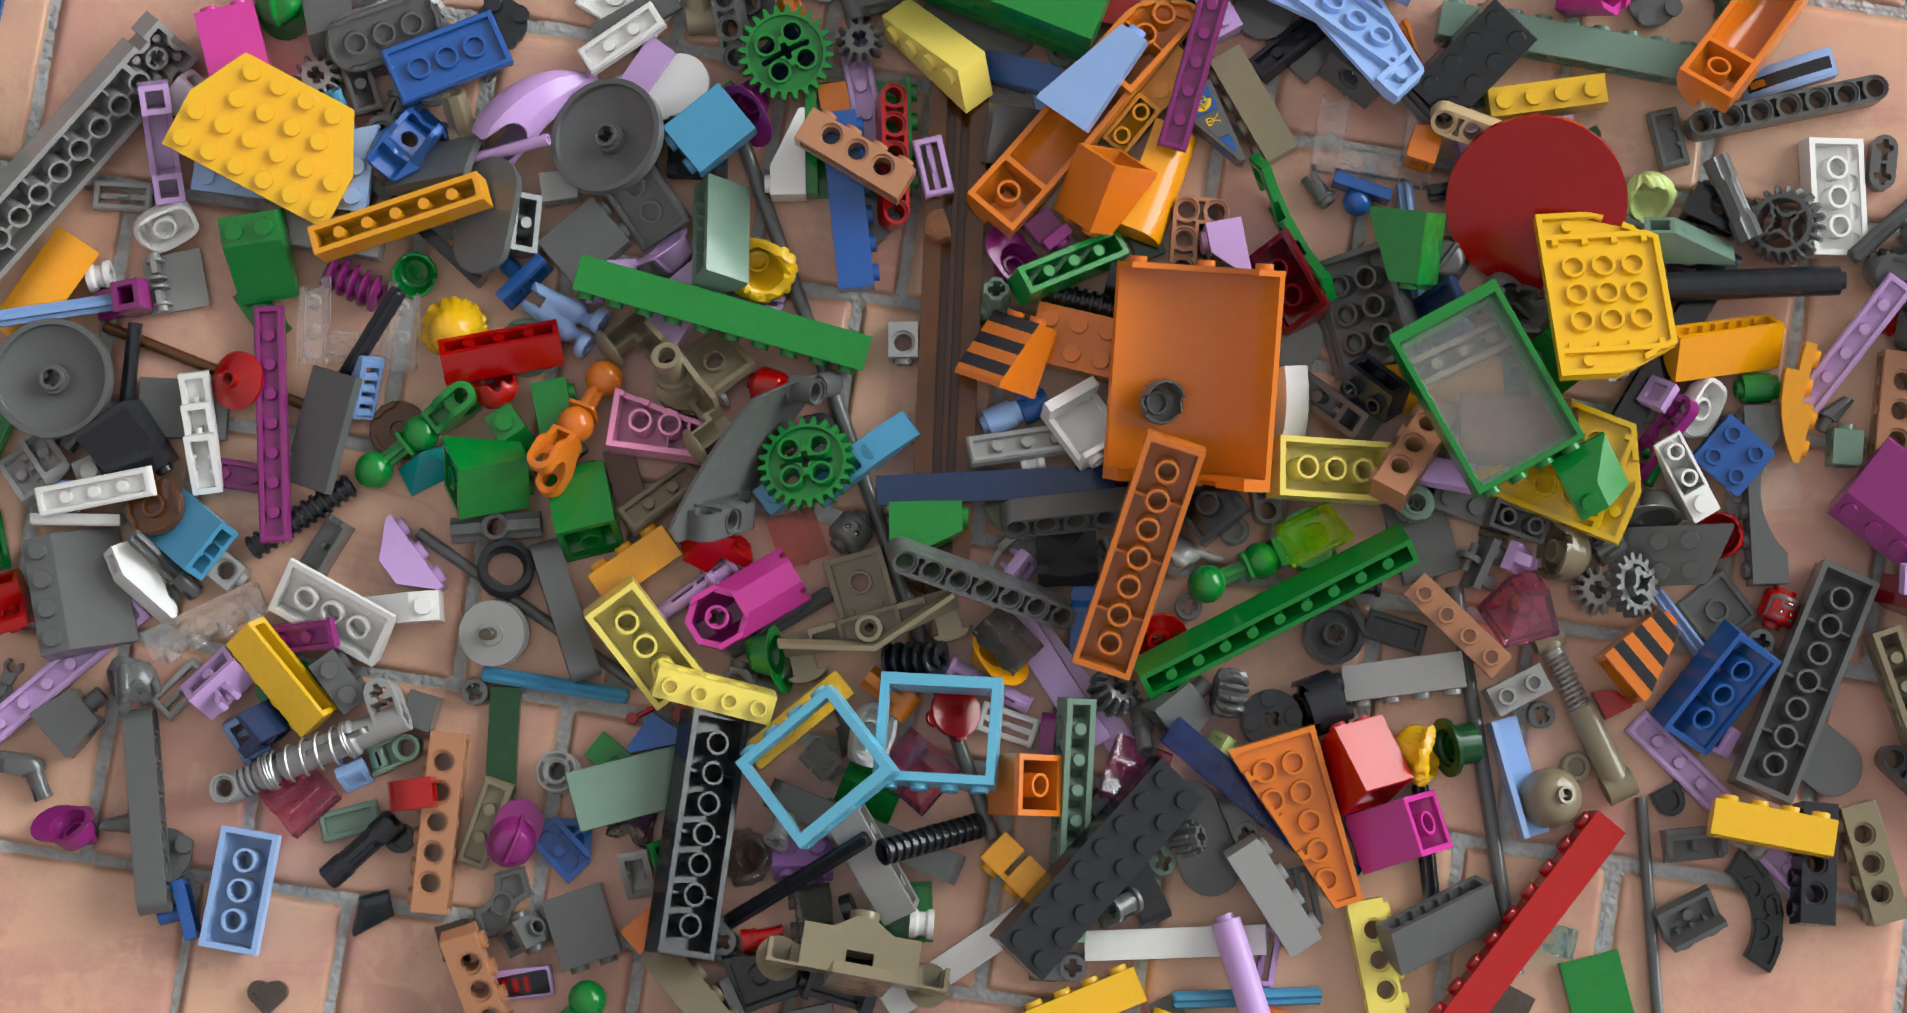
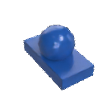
[1330,171,1393,217]

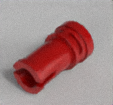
[740,924,784,953]

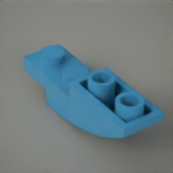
[816,411,921,507]

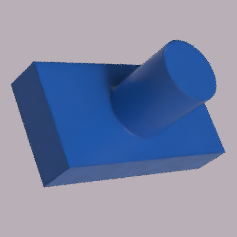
[495,252,554,311]
[156,878,201,941]

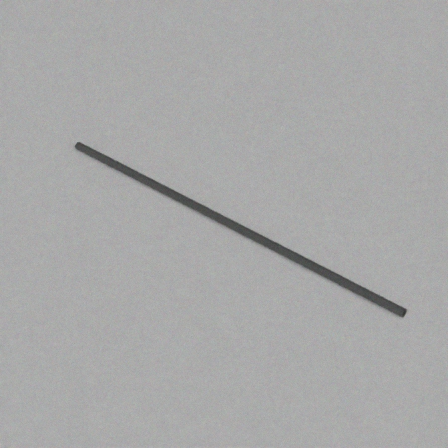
[738,141,1000,841]

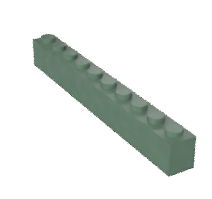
[1433,0,1698,87]

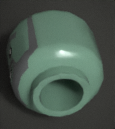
[1394,485,1435,524]

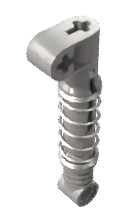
[208,677,413,805]

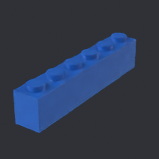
[823,109,880,293]

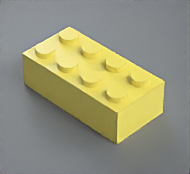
[1266,435,1392,505]
[583,574,705,711]

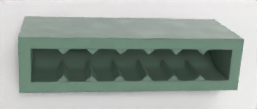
[692,173,750,292]

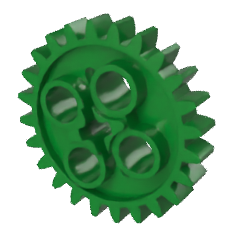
[737,4,834,102]
[758,416,856,512]

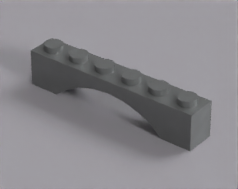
[1733,404,1789,586]

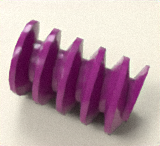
[320,258,387,312]

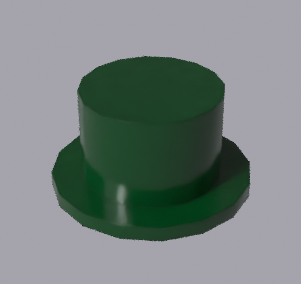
[1432,718,1484,777]

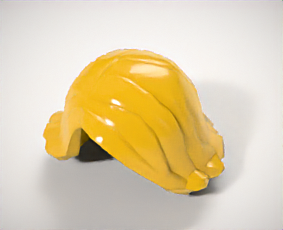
[734,237,798,304]
[420,296,488,354]
[1395,724,1440,787]

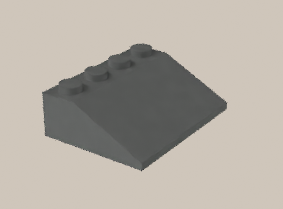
[1319,242,1427,380]
[21,526,140,661]

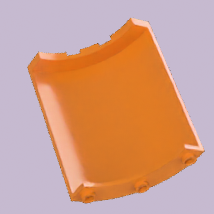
[1102,255,1286,493]

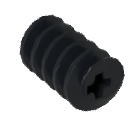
[881,641,949,675]

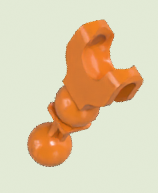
[526,359,623,498]

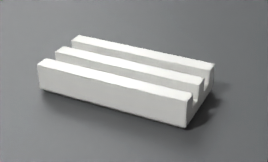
[975,701,1041,749]

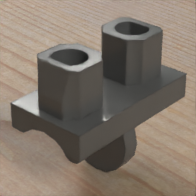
[1456,536,1506,592]

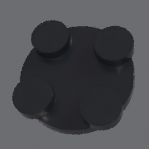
[478,0,529,50]

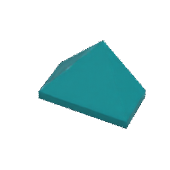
[398,446,444,496]

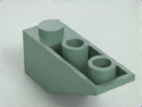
[1643,217,1735,266]

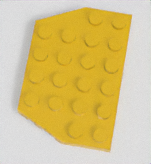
[162,52,355,225]
[1533,212,1678,381]
[1475,392,1642,546]

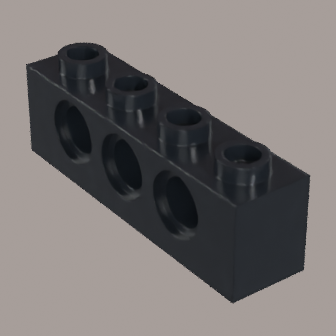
[1786,801,1839,927]

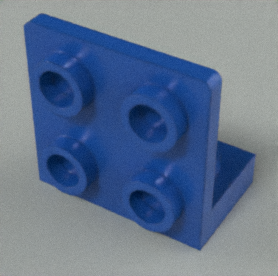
[1692,414,1775,497]

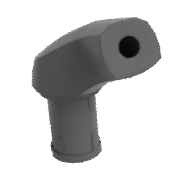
[0,750,53,802]

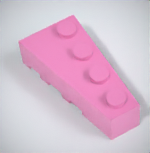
[606,387,703,465]

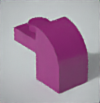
[1021,206,1077,256]
[95,277,153,322]

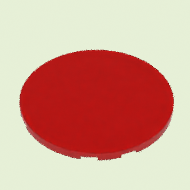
[1445,113,1628,288]

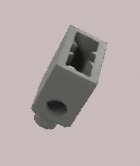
[302,0,358,57]
[1139,676,1213,751]
[30,686,109,758]

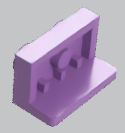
[772,835,834,883]

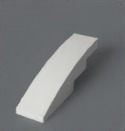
[177,370,224,496]

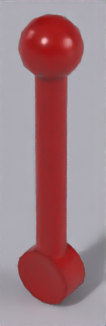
[626,701,672,725]

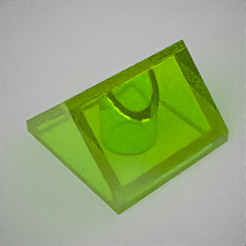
[1274,502,1355,569]

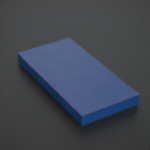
[380,9,514,108]

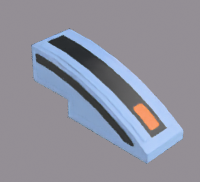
[1742,46,1838,101]

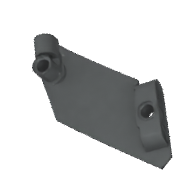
[668,370,843,542]

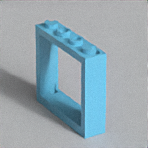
[872,671,1005,795]
[735,685,902,850]

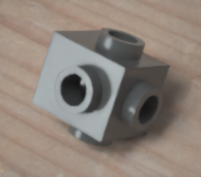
[497,909,552,959]

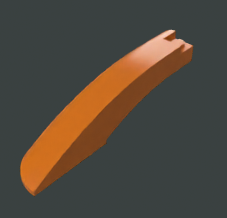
[966,0,1196,239]
[1676,0,1810,114]

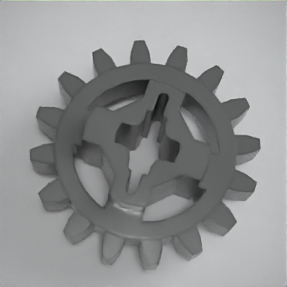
[1605,552,1660,619]

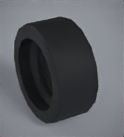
[477,539,534,599]

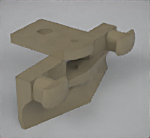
[777,545,973,684]

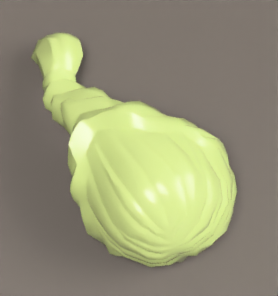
[1626,171,1677,223]

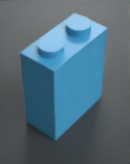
[663,83,757,178]
[145,487,239,581]

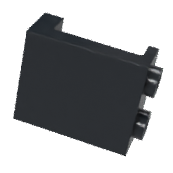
[796,956,878,1013]

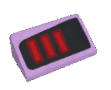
[496,965,555,1000]

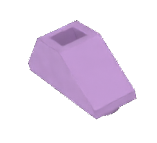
[379,514,448,592]

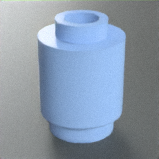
[978,400,1024,434]

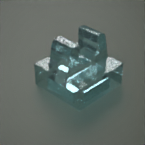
[1541,925,1579,960]

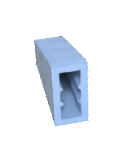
[1036,23,1149,133]

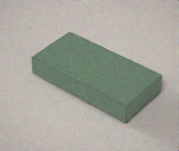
[317,799,381,843]

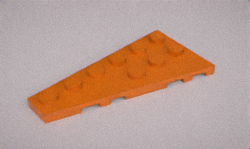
[1226,724,1364,909]

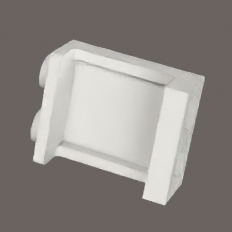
[1040,375,1107,471]

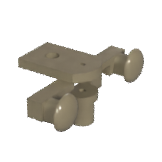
[596,308,757,464]
[756,909,951,1008]

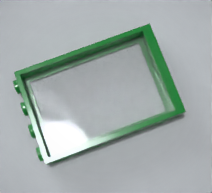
[1385,279,1586,499]

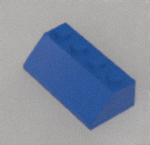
[1650,619,1782,756]

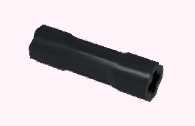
[319,810,404,888]

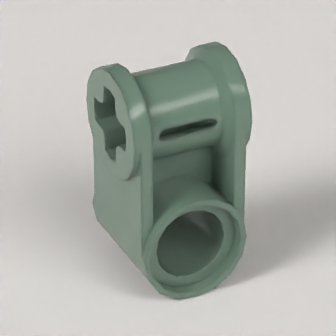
[364,734,424,778]

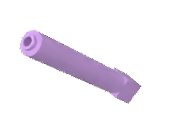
[1211,912,1271,1013]

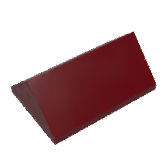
[1249,228,1331,336]

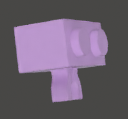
[180,645,253,720]

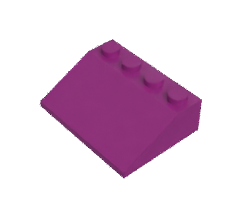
[1828,437,1907,567]

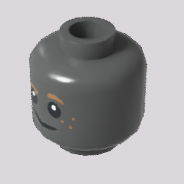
[829,510,873,554]

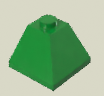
[1551,432,1629,521]

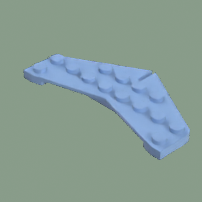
[1267,0,1424,105]

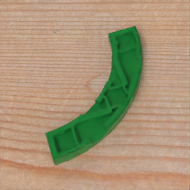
[1249,153,1337,302]

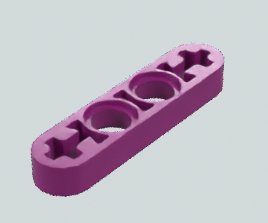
[1638,394,1699,485]

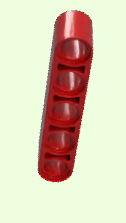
[875,82,910,231]

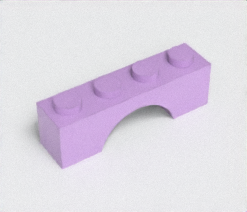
[137,79,186,205]

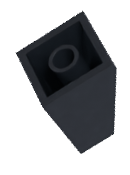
[73,399,180,477]

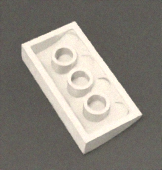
[1798,137,1868,259]
[268,558,397,667]

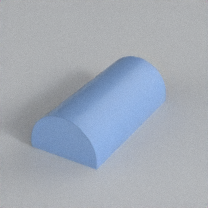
[198,825,282,956]

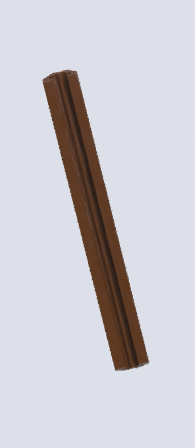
[909,81,989,595]

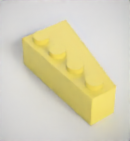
[882,0,993,114]

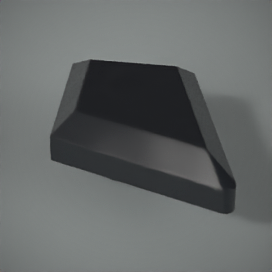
[352,889,394,937]

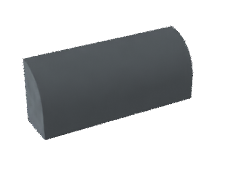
[1375,875,1502,976]

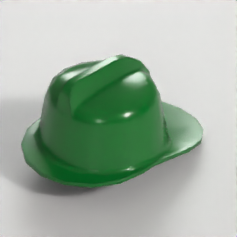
[255,0,306,41]
[744,625,793,694]

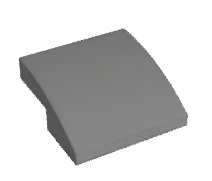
[0,434,71,508]

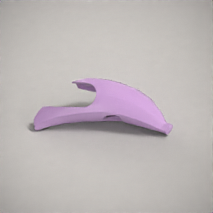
[471,70,598,164]

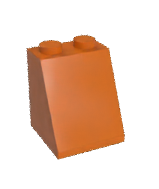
[988,753,1062,817]

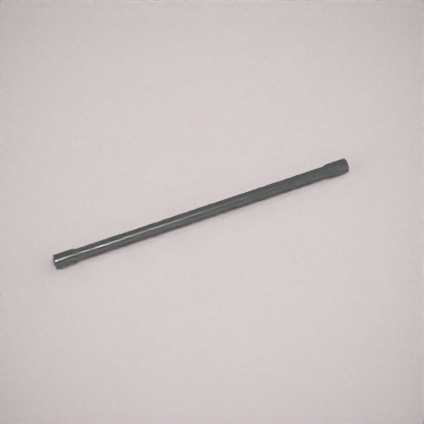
[1445,585,1524,975]

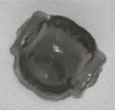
[727,827,772,888]

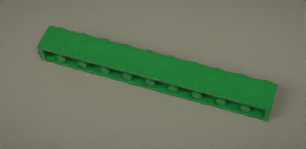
[572,254,872,375]
[1134,523,1421,700]

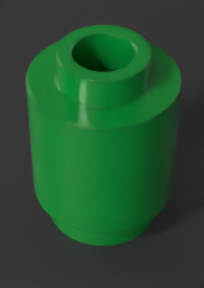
[1733,372,1780,404]

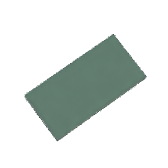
[564,745,675,833]

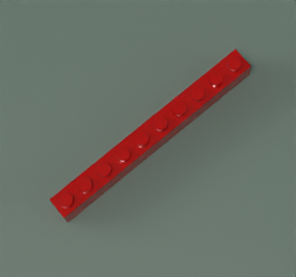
[1429,810,1626,1013]

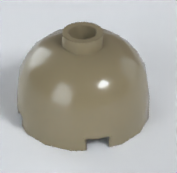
[1536,521,1593,582]
[1520,768,1582,828]

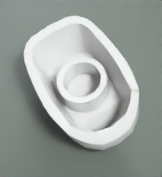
[133,201,199,253]
[1670,377,1727,438]
[847,701,898,768]

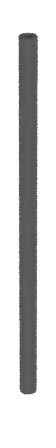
[415,528,637,690]
[1635,797,1664,1013]

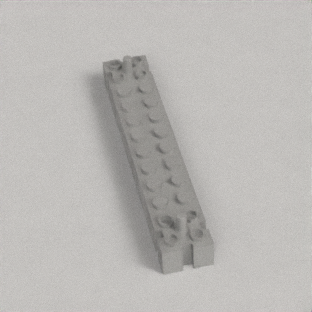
[0,10,200,280]

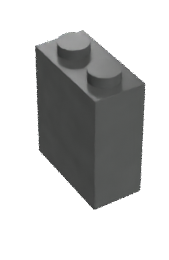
[538,196,633,284]
[541,882,624,975]

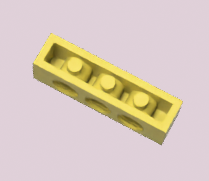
[650,660,777,726]
[1344,896,1410,1013]

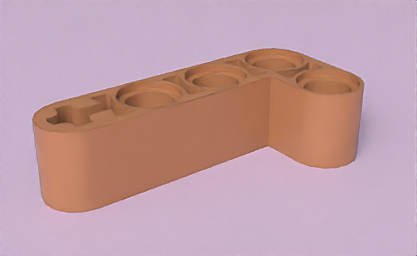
[1168,196,1230,265]

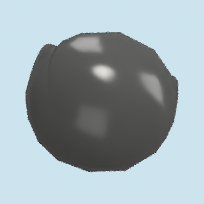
[1139,378,1186,425]

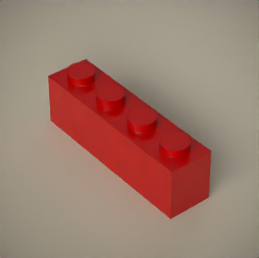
[437,319,565,386]

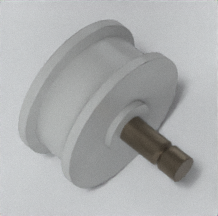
[459,600,530,667]

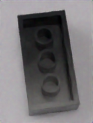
[1413,0,1538,122]
[1183,485,1252,548]

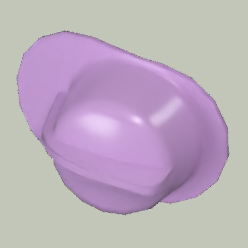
[635,226,692,274]

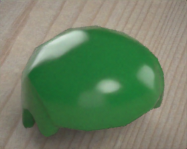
[391,251,438,299]

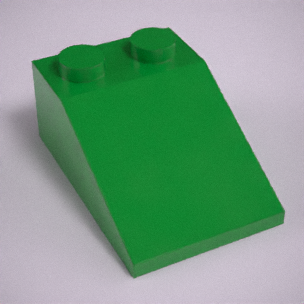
[217,208,300,305]

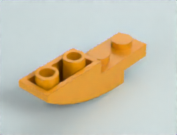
[1102,46,1184,154]
[1778,341,1821,463]

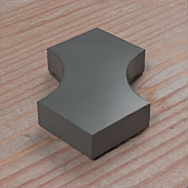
[473,866,533,939]

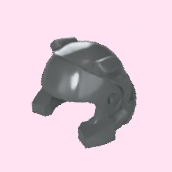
[106,655,162,718]

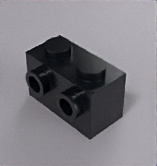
[1339,353,1411,424]

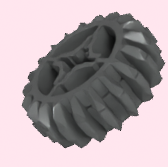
[1748,185,1827,266]

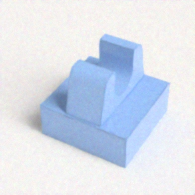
[334,755,375,793]

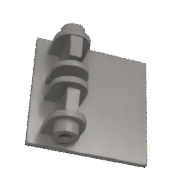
[142,248,210,317]

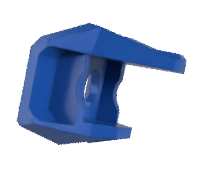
[364,101,448,183]

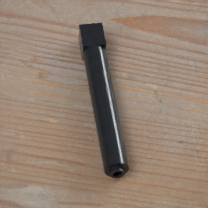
[1665,265,1847,302]

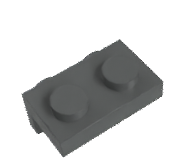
[1652,884,1728,952]

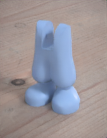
[519,282,611,360]

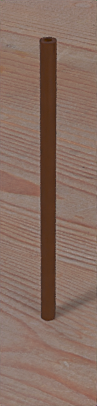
[102,321,304,410]

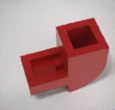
[681,535,753,573]
[0,568,35,635]
[387,776,439,812]

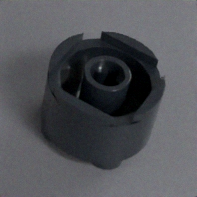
[1301,604,1366,665]
[1291,670,1355,737]
[1239,689,1303,743]

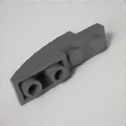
[1431,488,1551,545]

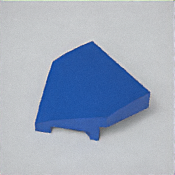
[535,817,592,884]

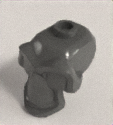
[1863,223,1907,288]
[1480,272,1550,333]

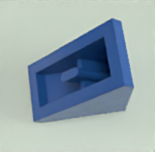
[627,712,678,754]

